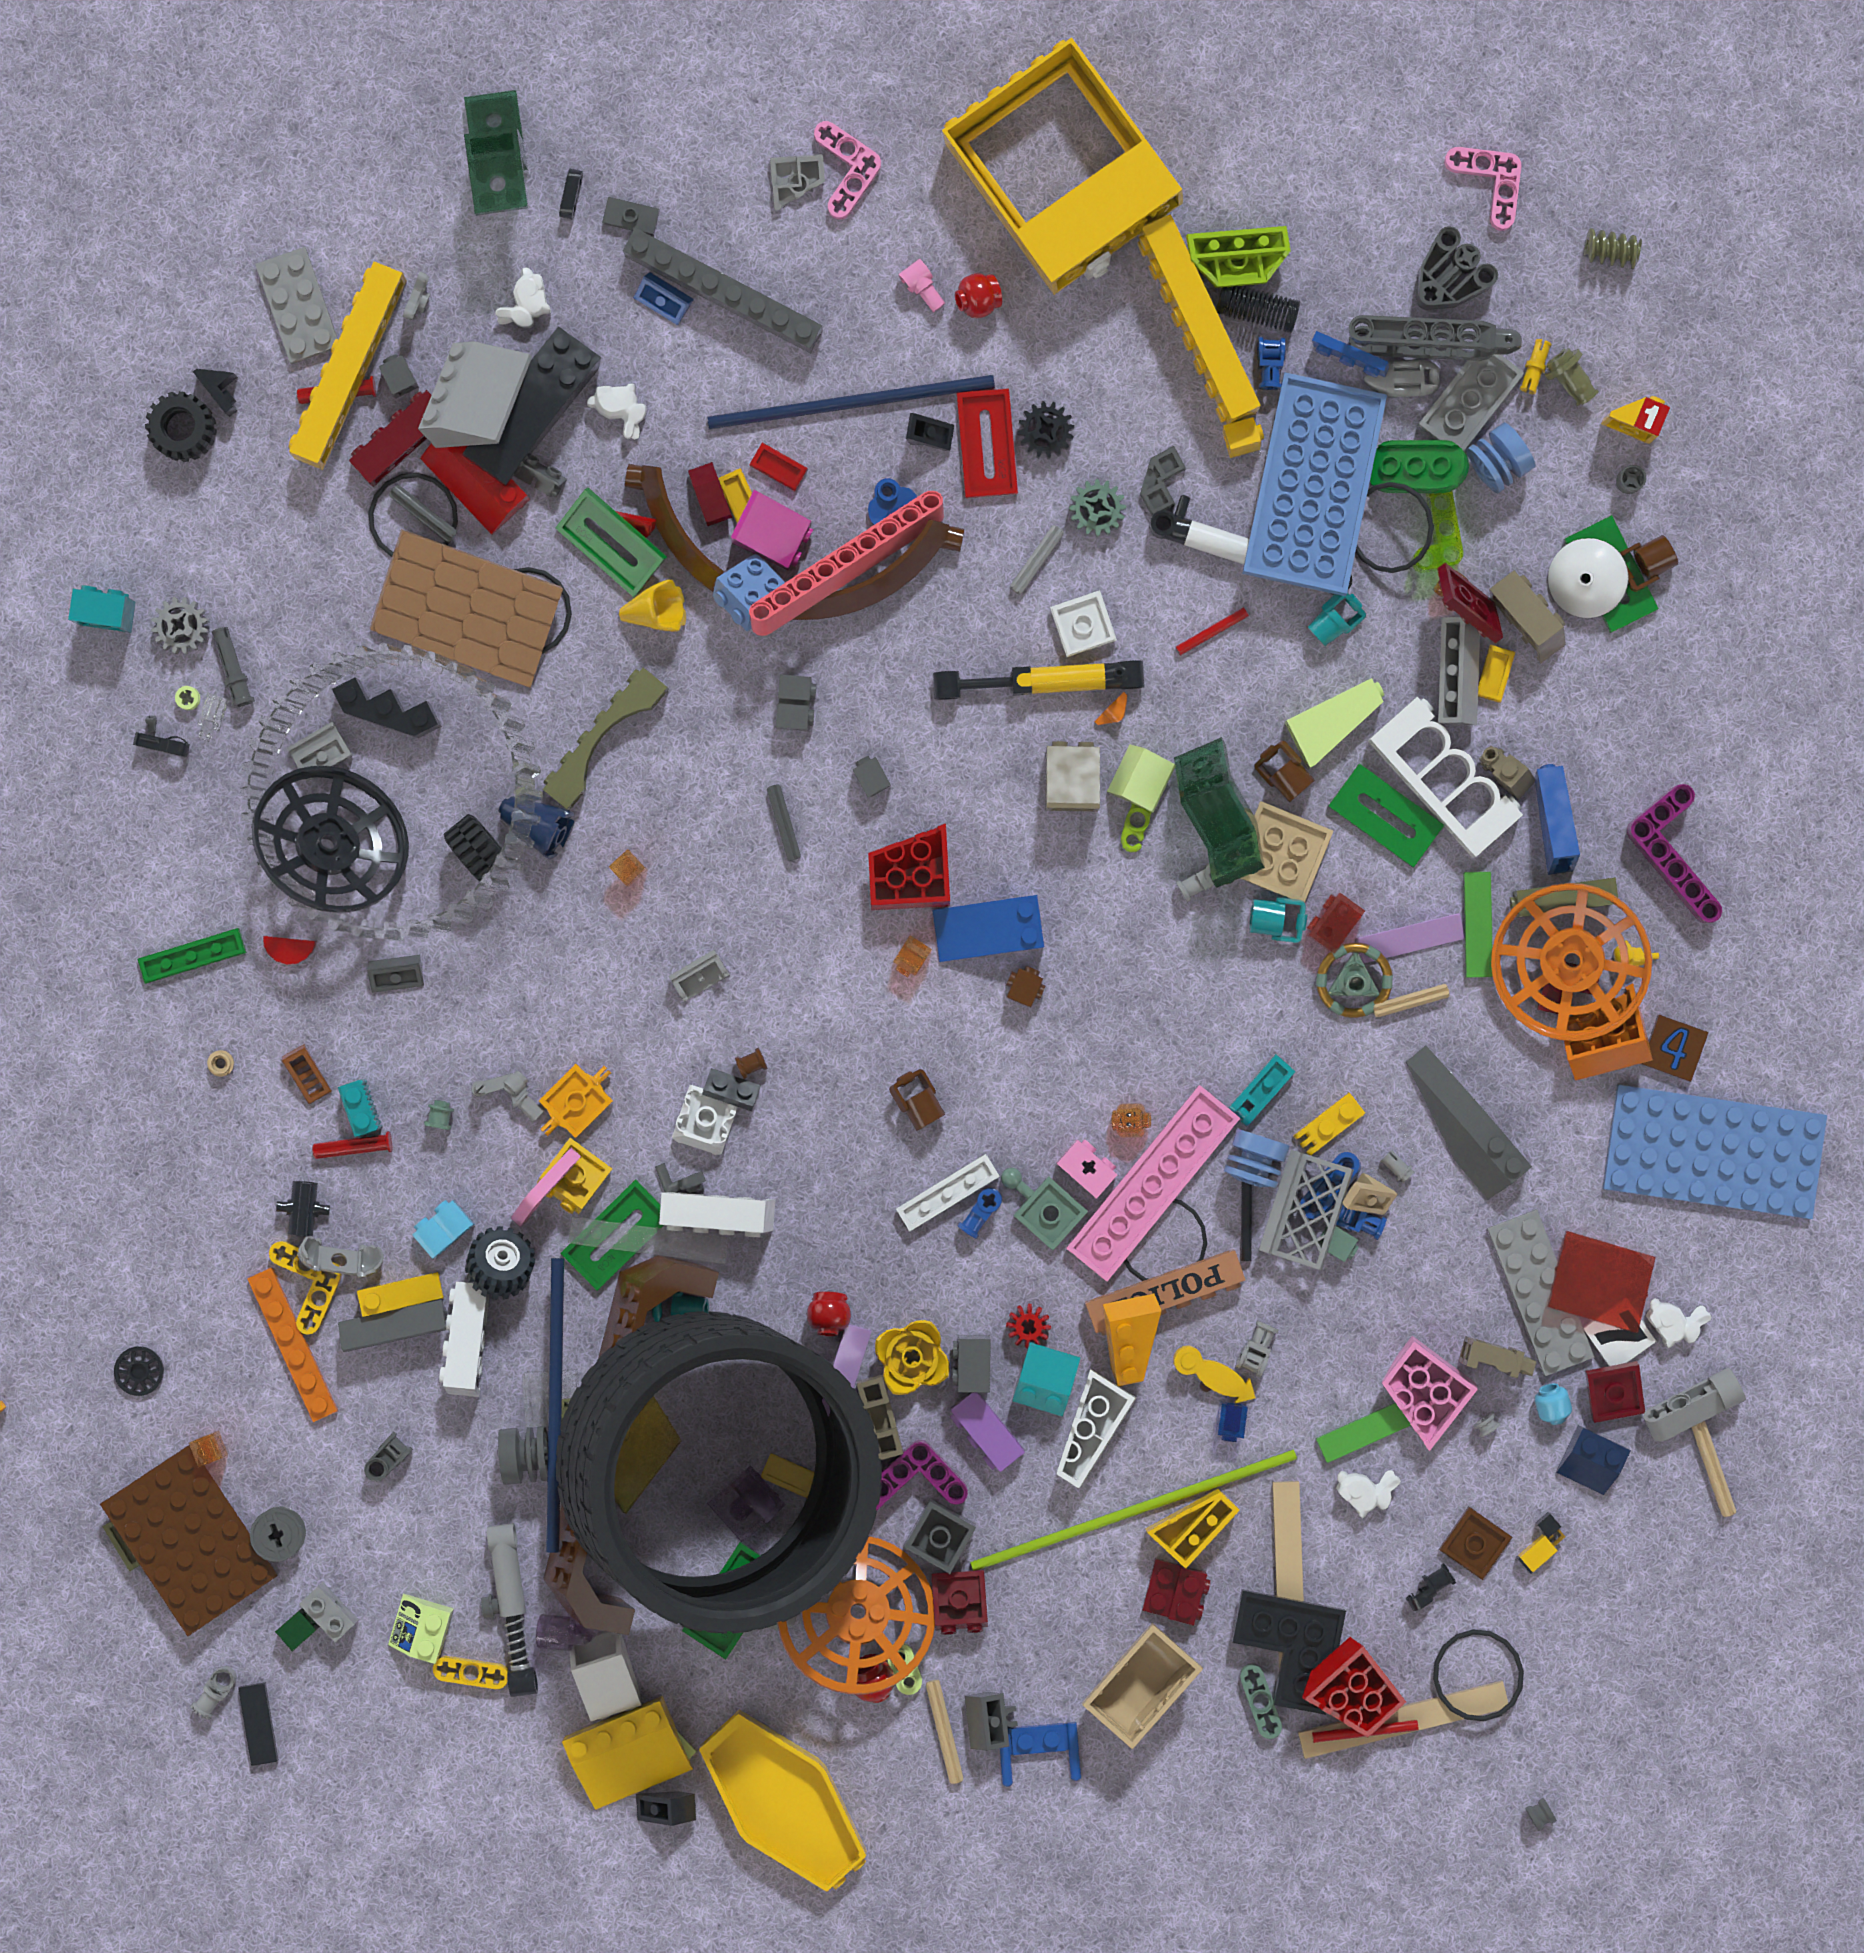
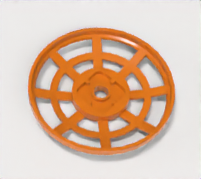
[1491,883,1653,1041]
[777,1536,935,1694]

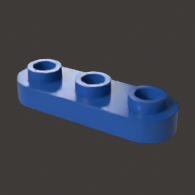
[1300,1152,1361,1220]

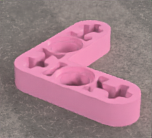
[814,121,881,220]
[1444,147,1521,231]
[510,1148,581,1227]

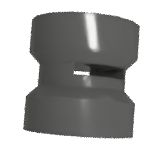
[1616,465,1646,494]

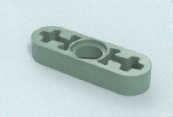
[1240,1663,1282,1739]

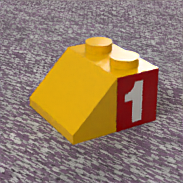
[1601,396,1670,444]

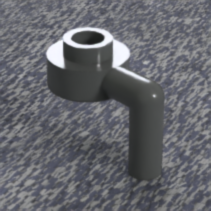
[655,1163,706,1193]

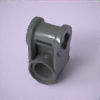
[364,1432,413,1482]

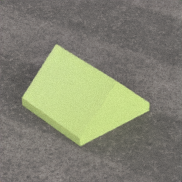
[1107,744,1176,812]

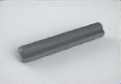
[389,485,457,543]
[767,784,801,861]

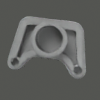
[402,272,430,320]

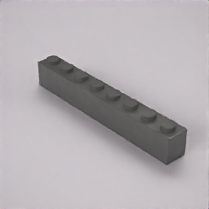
[623,228,823,354]

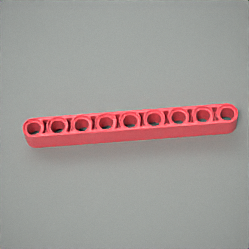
[749,491,944,636]

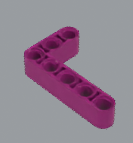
[1626,784,1722,923]
[876,1440,968,1510]

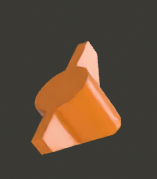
[1094,692,1128,725]

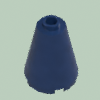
[498,796,575,859]

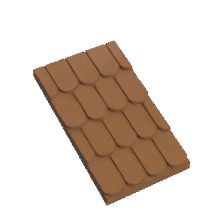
[370,529,563,688]

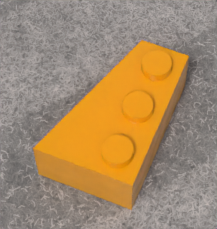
[1103,1294,1161,1386]

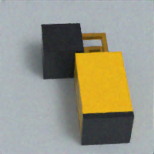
[1516,1512,1566,1574]

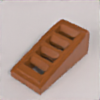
[282,1044,332,1104]

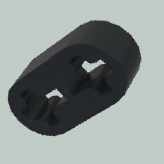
[559,168,583,220]

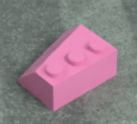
[1382,1336,1478,1451]

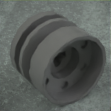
[498,1425,548,1485]

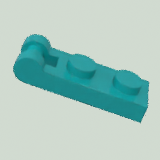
[1228,1054,1296,1127]

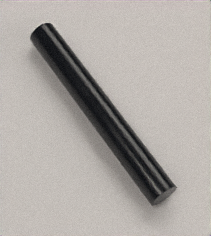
[1241,1182,1252,1261]

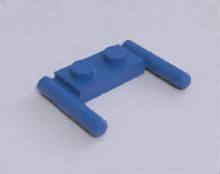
[999,1722,1081,1787]

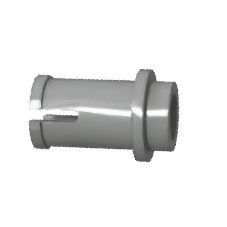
[1380,1150,1414,1183]

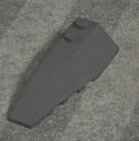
[1406,1045,1532,1200]

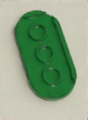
[1370,440,1469,493]

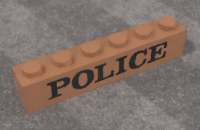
[1085,1249,1246,1336]

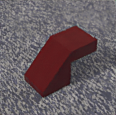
[688,462,732,526]

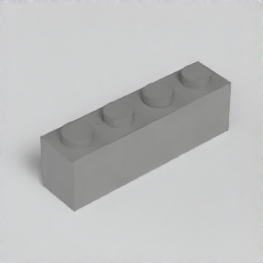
[1438,617,1480,726]

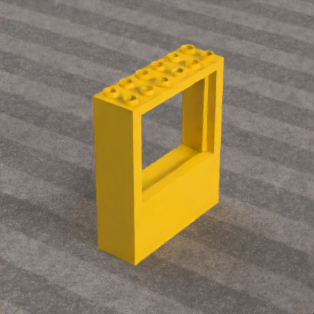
[942,37,1183,295]

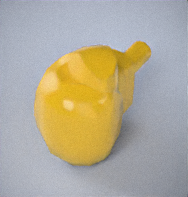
[1613,940,1659,966]

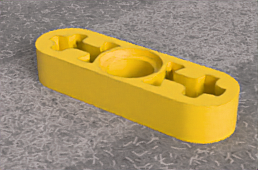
[433,1656,509,1689]

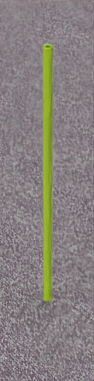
[970,1449,1297,1571]

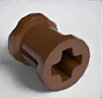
[735,1047,768,1079]

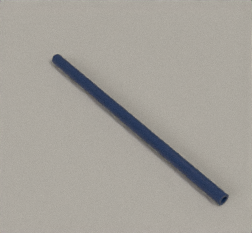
[707,375,995,430]
[546,1258,564,1553]

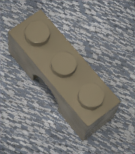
[857,1374,904,1460]

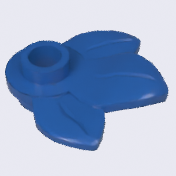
[868,478,917,525]

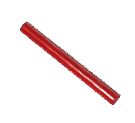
[1312,1720,1419,1743]

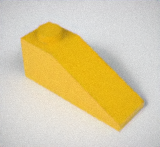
[357,1272,444,1317]

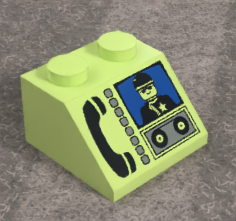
[388,1594,454,1664]

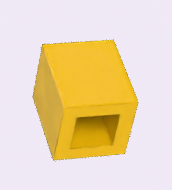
[1223,417,1264,458]

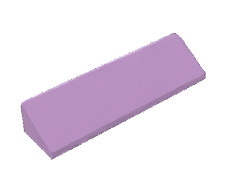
[1356,913,1464,963]
[822,1324,872,1416]

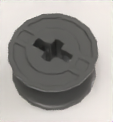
[250,1506,306,1562]

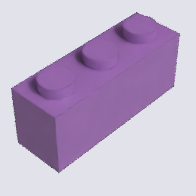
[950,1392,1025,1472]

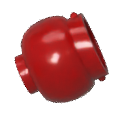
[955,273,1002,319]
[806,1292,851,1337]
[855,1654,894,1703]

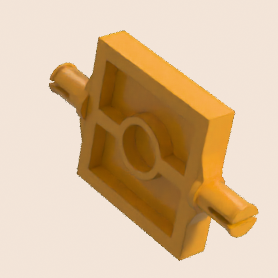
[539,1063,614,1138]

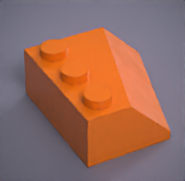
[1564,983,1653,1081]

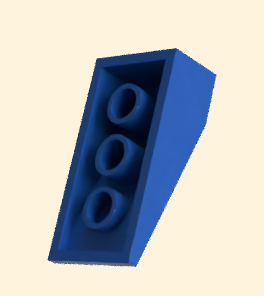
[932,895,1044,962]

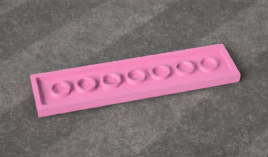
[1066,1085,1240,1281]

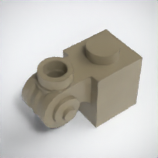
[1478,746,1536,800]

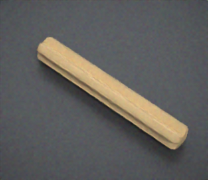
[1691,1421,1736,1517]
[926,1680,963,1784]

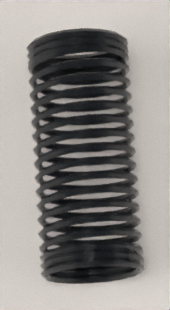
[1216,286,1300,334]

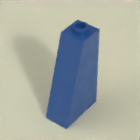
[1534,764,1580,875]

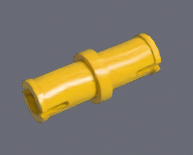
[1520,339,1552,394]

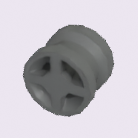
[1452,243,1481,273]
[1525,1798,1557,1831]

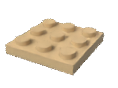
[1230,801,1333,902]

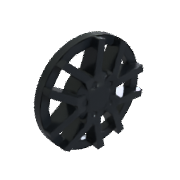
[114,1346,164,1396]

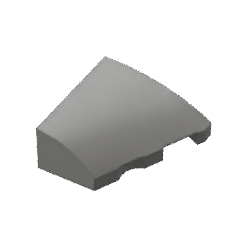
[770,154,825,210]

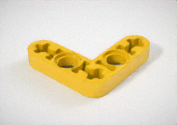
[269,1241,342,1335]

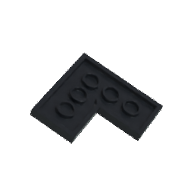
[1231,1589,1346,1715]

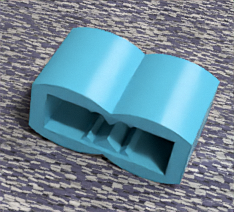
[412,1200,475,1259]

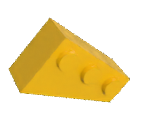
[1145,1489,1240,1568]

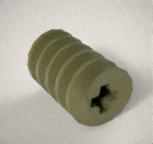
[1584,228,1642,270]

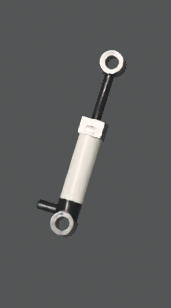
[1149,495,1353,595]

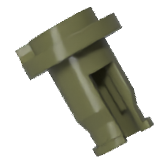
[1544,348,1599,406]

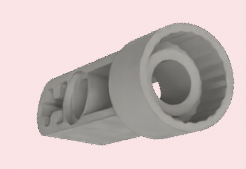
[1643,1367,1746,1441]

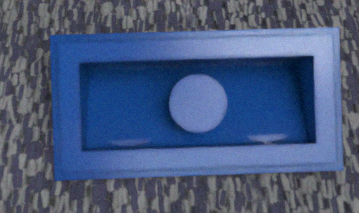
[633,272,694,325]

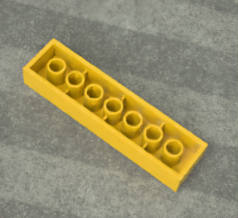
[1137,214,1261,424]

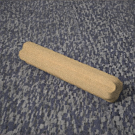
[1374,984,1450,1017]

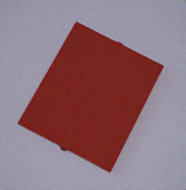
[1547,1231,1656,1333]

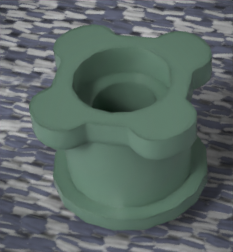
[424,1100,454,1130]

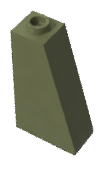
[1509,877,1618,918]

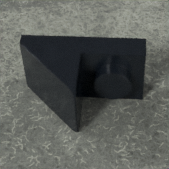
[193,369,238,417]
[906,413,955,451]

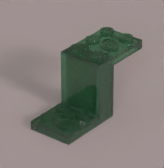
[464,90,529,216]
[1174,737,1265,888]

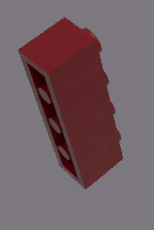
[349,390,432,487]

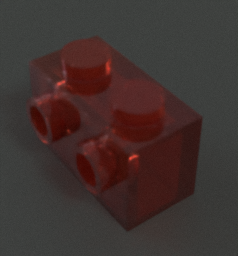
[1306,892,1365,953]

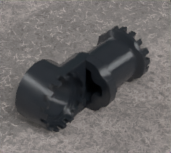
[1406,1563,1456,1611]

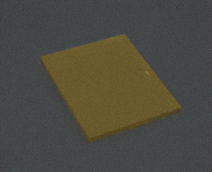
[614,1396,682,1514]

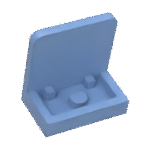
[712,554,785,631]

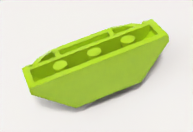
[1186,226,1291,288]

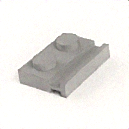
[287,722,353,782]

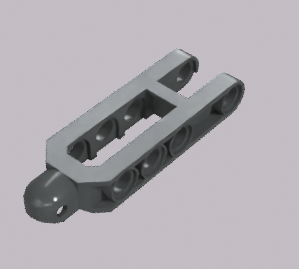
[1349,315,1522,361]

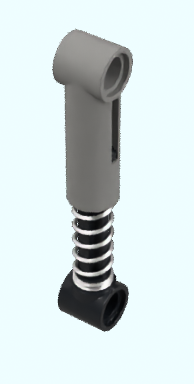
[487,1523,538,1697]

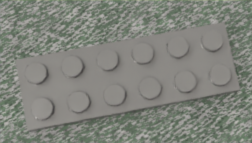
[1487,1209,1594,1376]

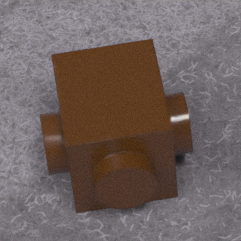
[1006,966,1046,1008]

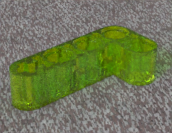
[1411,491,1463,573]

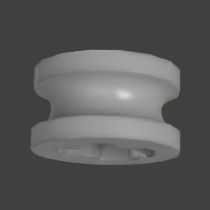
[1473,1413,1500,1437]

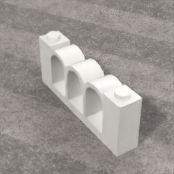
[1368,697,1523,858]

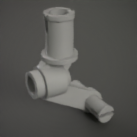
[471,1071,544,1122]

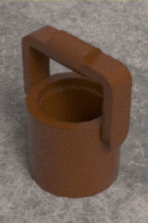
[1620,535,1678,592]
[1254,741,1315,803]
[889,1069,945,1131]

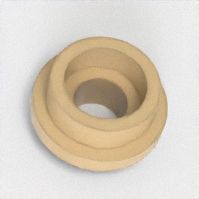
[207,1050,234,1077]

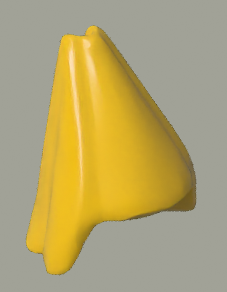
[619,579,686,632]

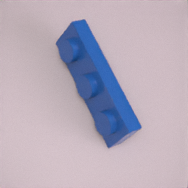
[1312,331,1389,378]

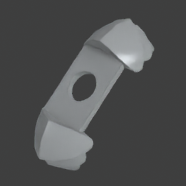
[297,1236,384,1278]

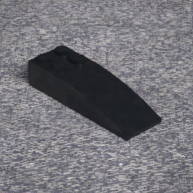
[463,326,601,486]

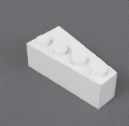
[659,1192,775,1237]
[439,1282,489,1397]
[1057,1369,1137,1488]

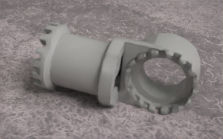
[190,1666,237,1720]

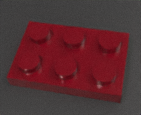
[1437,563,1503,643]

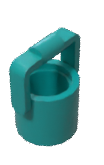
[1249,897,1308,943]

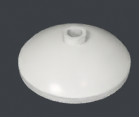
[1548,538,1628,618]

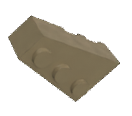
[1489,570,1566,664]

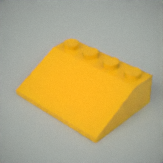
[562,1695,693,1810]

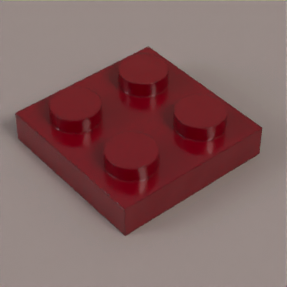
[1585,1361,1645,1423]

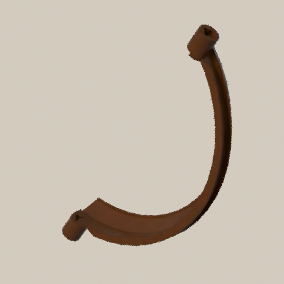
[624,464,965,620]

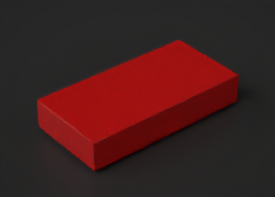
[749,442,808,492]

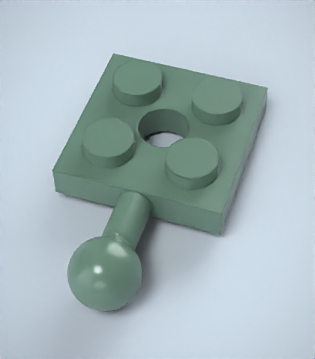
[1001,1168,1088,1251]

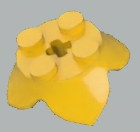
[875,1320,949,1395]

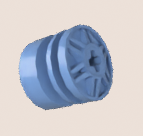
[1466,422,1536,494]
[1224,1129,1290,1188]

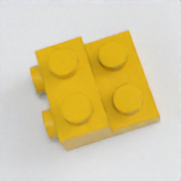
[537,1138,612,1214]

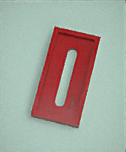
[957,388,1018,498]

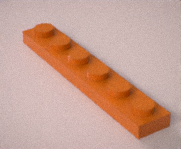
[247,1267,338,1422]

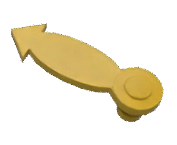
[1173,1345,1256,1403]

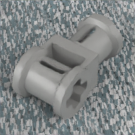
[1176,861,1228,902]
[1235,1320,1279,1377]

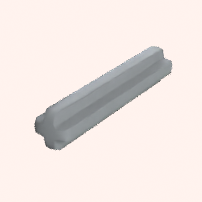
[1010,525,1064,594]

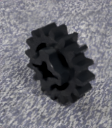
[1017,401,1075,460]

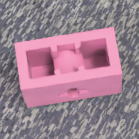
[1056,1139,1117,1199]

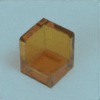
[609,849,648,887]

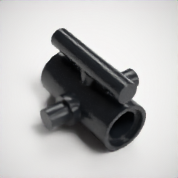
[276,1181,330,1237]

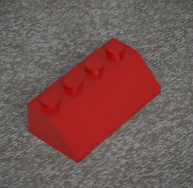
[420,443,530,535]

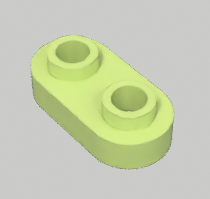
[888,1643,922,1695]

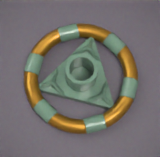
[1316,943,1393,1018]

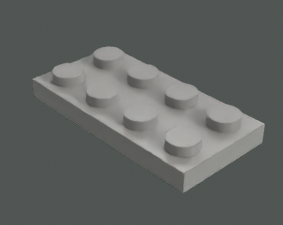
[255,247,338,364]
[1418,354,1524,451]

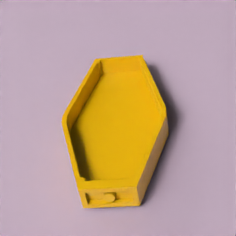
[699,1709,867,1892]

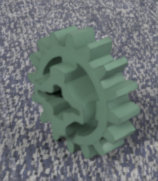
[1069,479,1126,537]

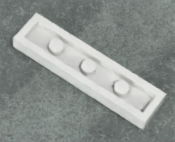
[896,1154,1000,1231]

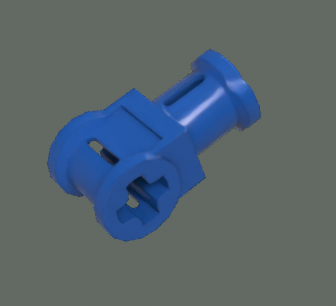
[1257,337,1285,390]
[957,1188,1002,1239]
[1330,1205,1387,1240]

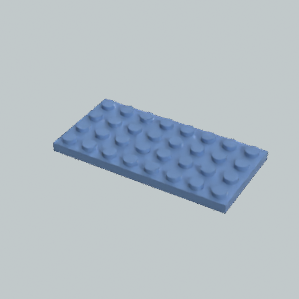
[1242,372,1387,596]
[1603,1085,1827,1219]

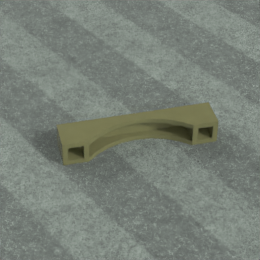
[542,667,669,811]

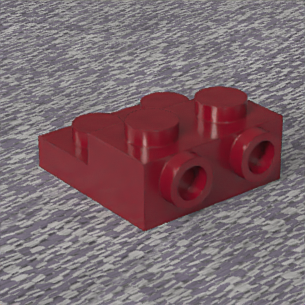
[1142,1558,1211,1626]
[931,1570,988,1635]

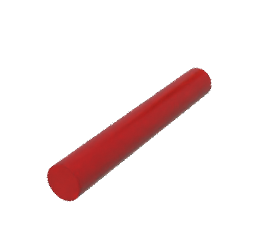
[1176,607,1249,656]

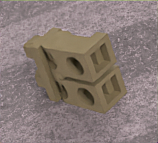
[1458,1336,1536,1378]

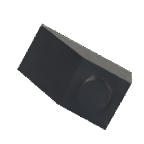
[636,1791,696,1826]

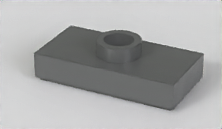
[602,197,660,236]

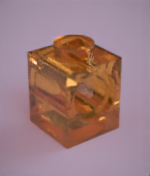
[893,935,932,978]
[189,1430,228,1468]

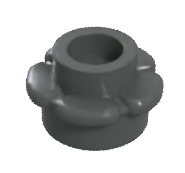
[481,1594,500,1620]

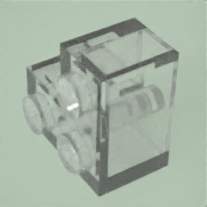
[522,1369,579,1428]

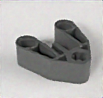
[1416,226,1498,310]

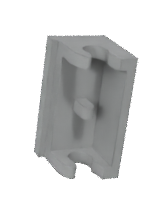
[668,950,730,1002]

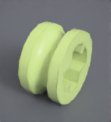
[175,686,201,710]

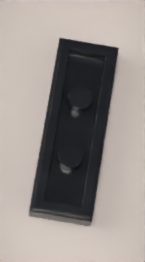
[238,1682,279,1766]

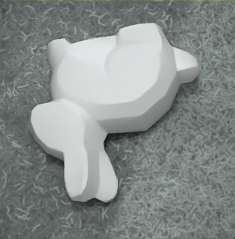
[495,268,551,329]
[587,384,647,440]
[1646,1298,1712,1349]
[1336,1470,1401,1518]

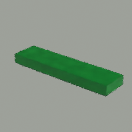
[137,928,247,984]

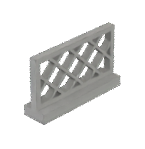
[1259,1150,1354,1271]

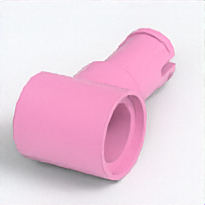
[898,259,945,313]

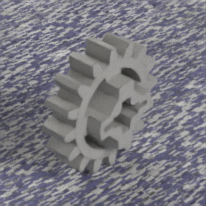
[151,597,210,654]

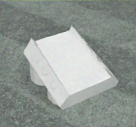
[672,1085,738,1155]

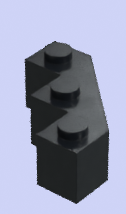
[332,677,442,738]

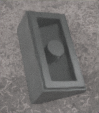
[367,954,424,993]

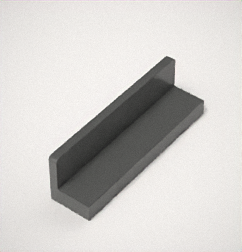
[338,1300,447,1352]

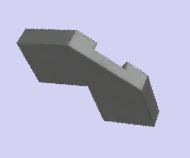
[1140,446,1186,517]

